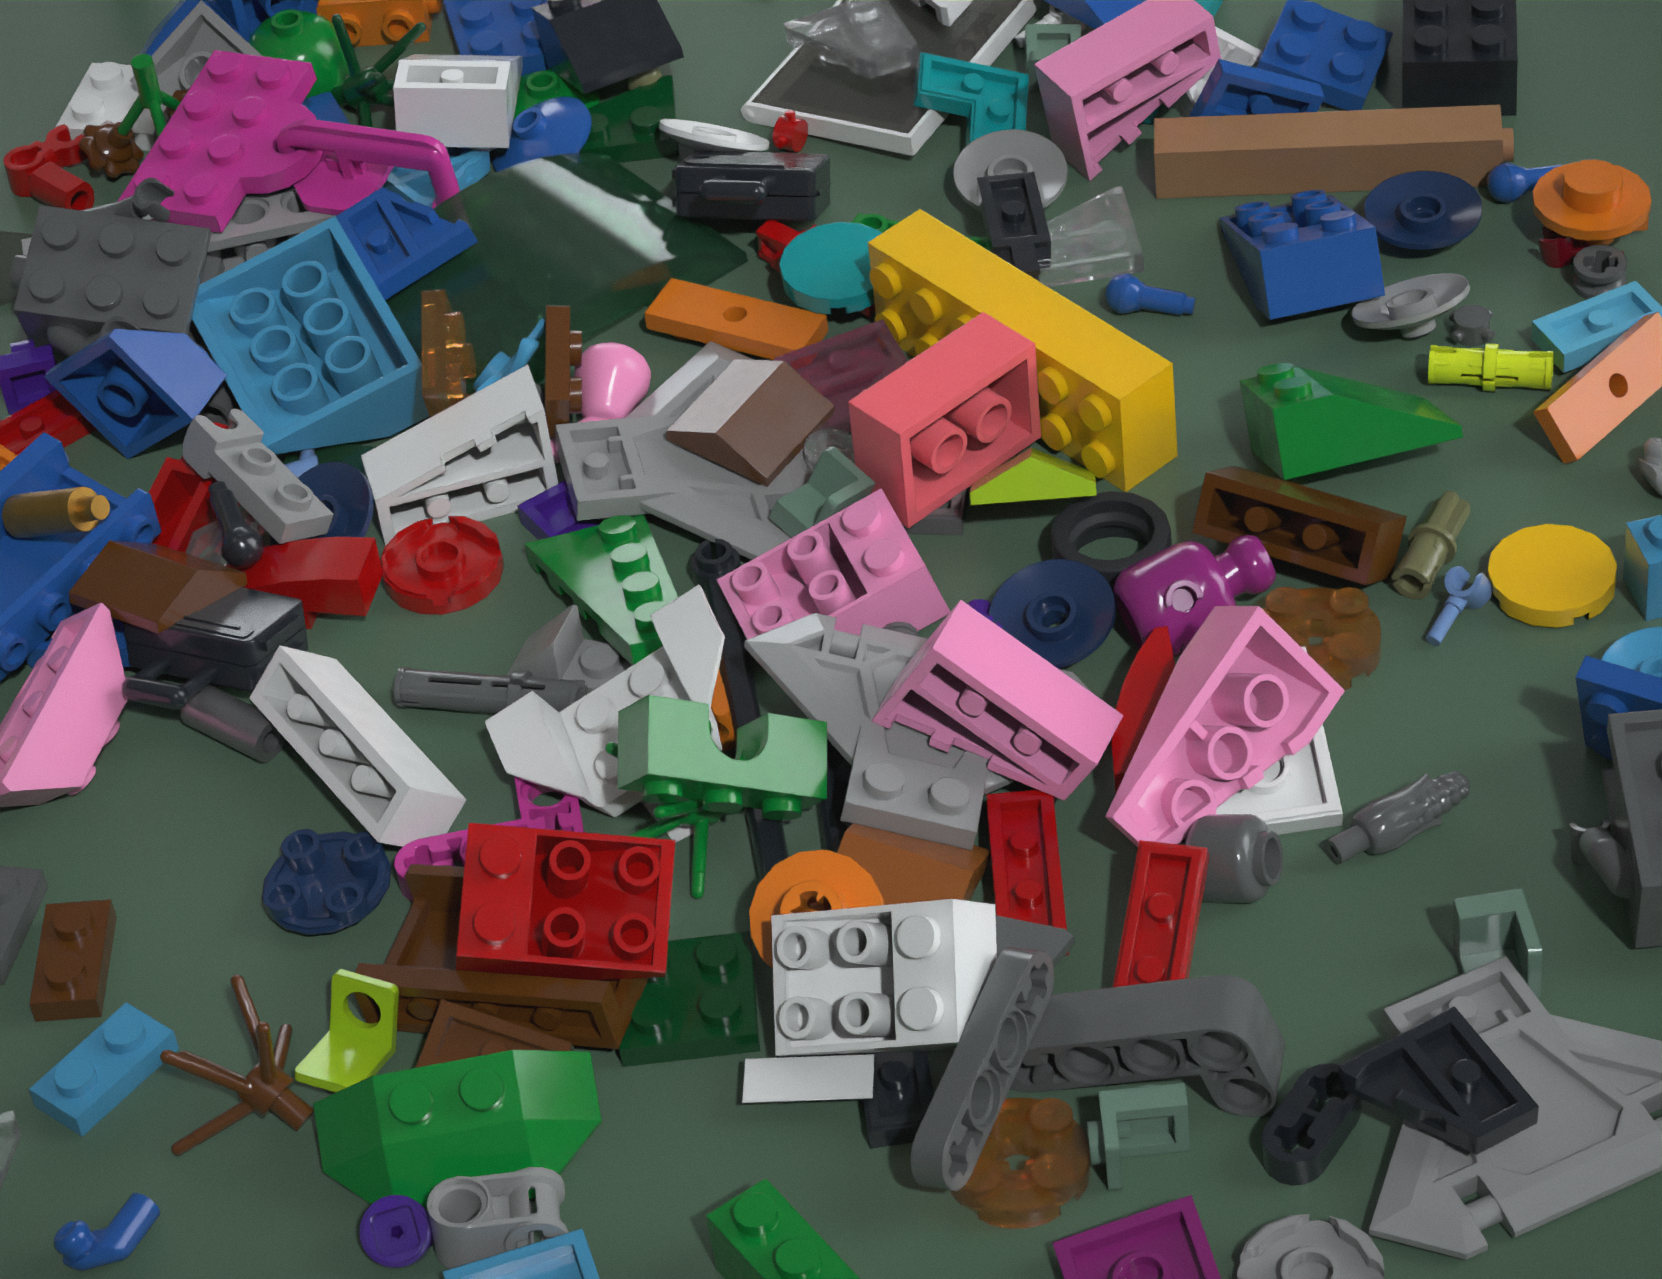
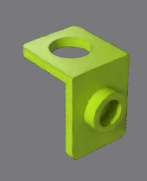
[295,969,399,1093]

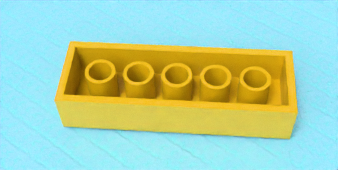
[868,209,1178,492]

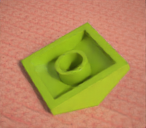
[970,447,1097,505]

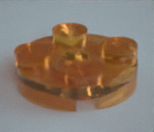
[1263,587,1381,690]
[950,1098,1091,1229]

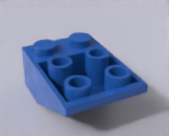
[1219,190,1385,320]

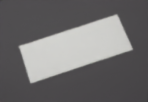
[742,1054,874,1103]

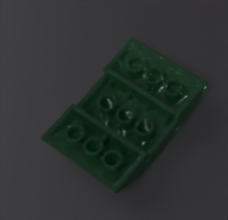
[385,153,748,407]

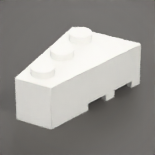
[361,365,558,546]

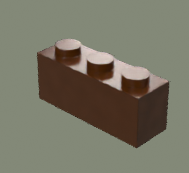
[1192,466,1407,585]

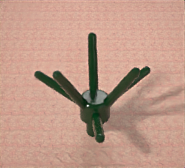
[331,14,426,127]

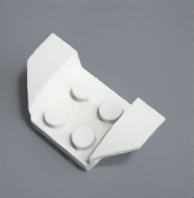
[485,584,725,818]

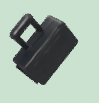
[672,150,831,222]
[122,587,308,710]

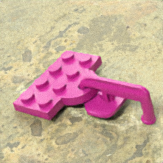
[117,50,465,233]

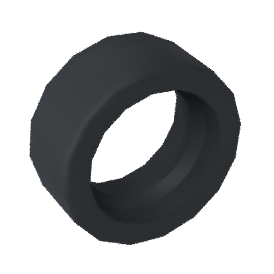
[1051,491,1172,606]

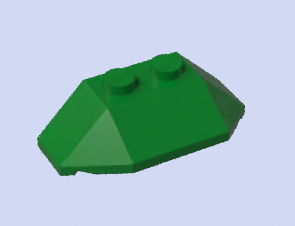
[313,1050,602,1211]

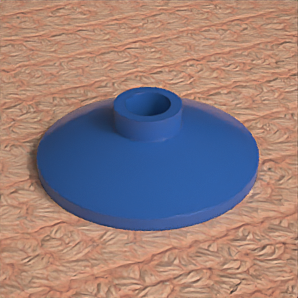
[492,96,592,184]

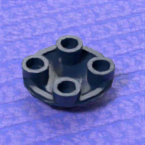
[262,829,391,935]

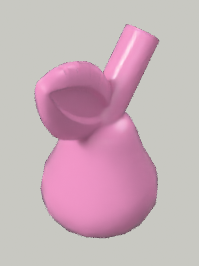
[550,342,651,464]

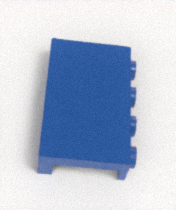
[0,432,162,681]

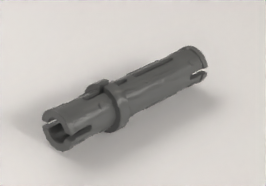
[393,667,588,713]

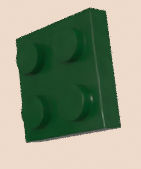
[619,931,760,1067]

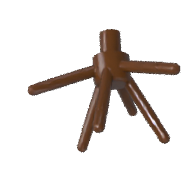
[160,974,314,1156]

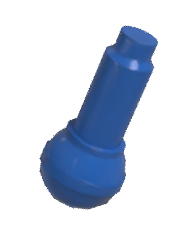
[1487,162,1561,203]
[1105,273,1196,316]

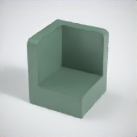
[769,446,875,538]
[1453,888,1542,997]

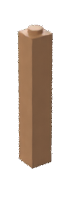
[1154,105,1514,199]

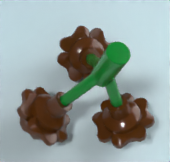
[78,54,190,178]

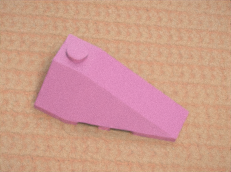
[1105,606,1345,847]

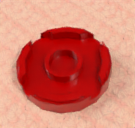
[381,516,504,615]

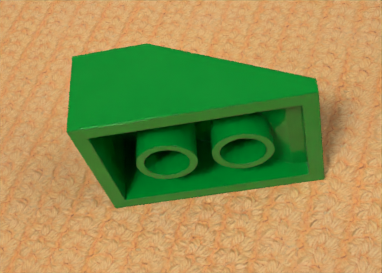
[1239,363,1463,480]

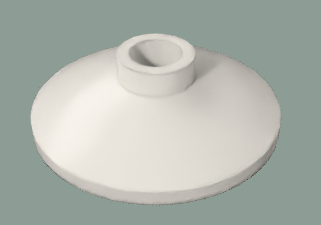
[659,119,770,152]

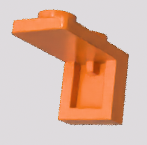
[316,0,442,47]

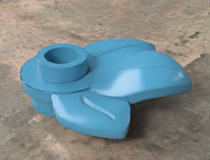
[473,318,546,393]

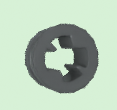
[1573,245,1628,300]

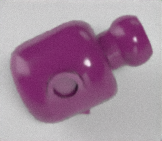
[1113,535,1276,658]

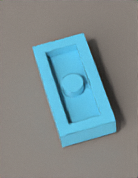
[1531,281,1662,373]

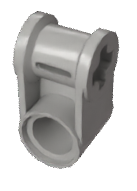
[427,1167,569,1269]

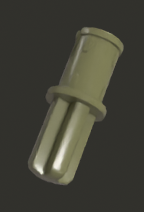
[1391,491,1470,599]

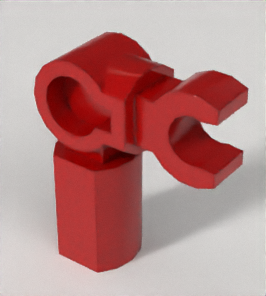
[3,124,95,211]

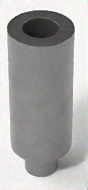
[179,683,286,763]

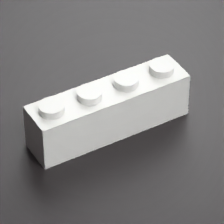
[249,645,467,847]

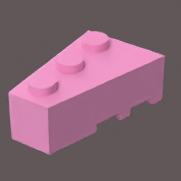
[1034,0,1221,182]
[871,600,1123,801]

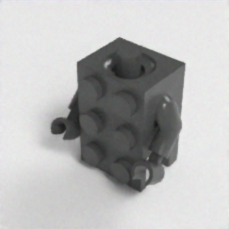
[10,178,225,358]
[1569,709,1662,948]

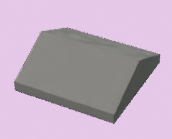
[130,0,262,112]

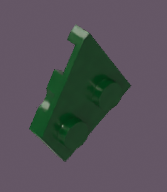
[569,75,679,169]

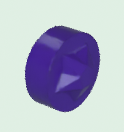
[360,1195,433,1269]

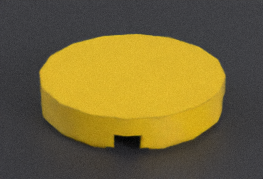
[1487,524,1617,628]

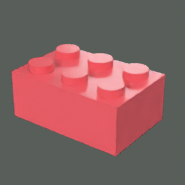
[848,312,1041,528]

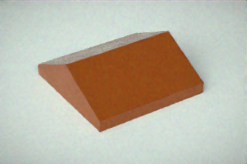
[837,823,991,905]

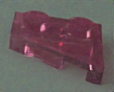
[774,319,907,453]

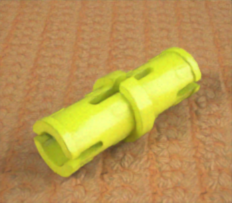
[1428,343,1554,392]

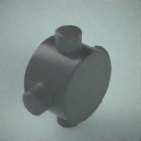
[1449,305,1495,346]

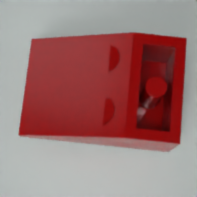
[456,823,676,980]

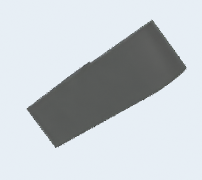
[1010,975,1286,1118]

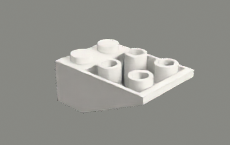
[393,54,523,151]
[771,899,997,1056]

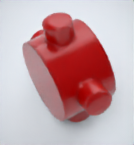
[772,110,808,152]

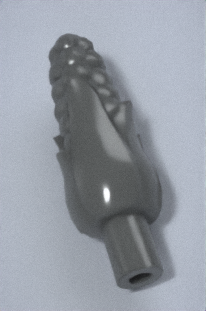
[1326,771,1470,864]

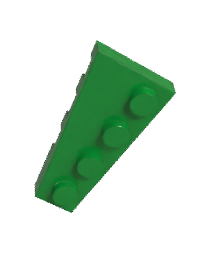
[525,514,678,665]

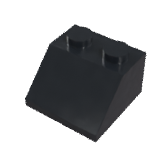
[532,0,684,94]

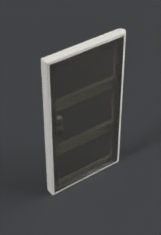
[741,0,1045,156]

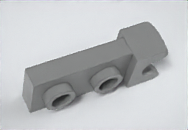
[182,409,334,544]

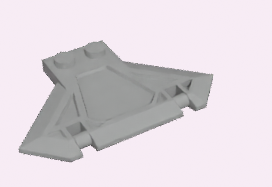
[555,341,813,560]
[744,613,1112,850]
[1369,956,1662,1260]

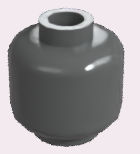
[1179,814,1283,903]

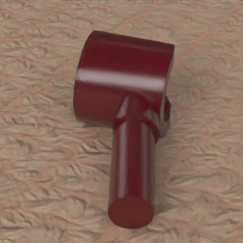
[1539,225,1624,268]

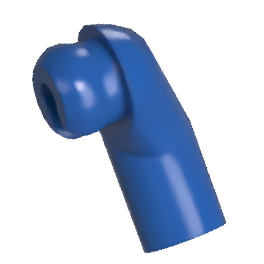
[54,1193,160,1271]

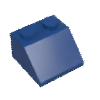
[44,329,227,459]

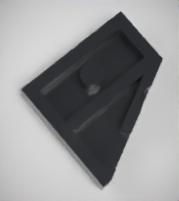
[1338,1006,1539,1155]

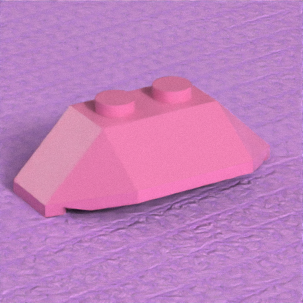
[0,602,128,807]

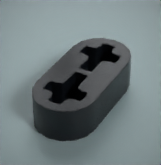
[1262,1063,1362,1186]

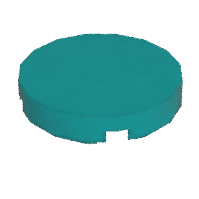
[779,222,882,314]

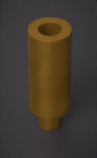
[2,487,110,538]

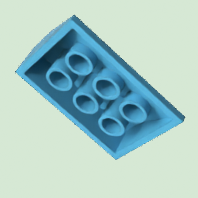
[192,216,442,454]

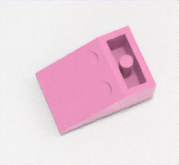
[717,489,950,640]

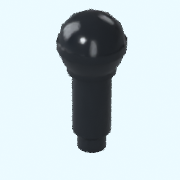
[208,481,264,568]

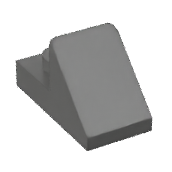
[507,605,633,694]

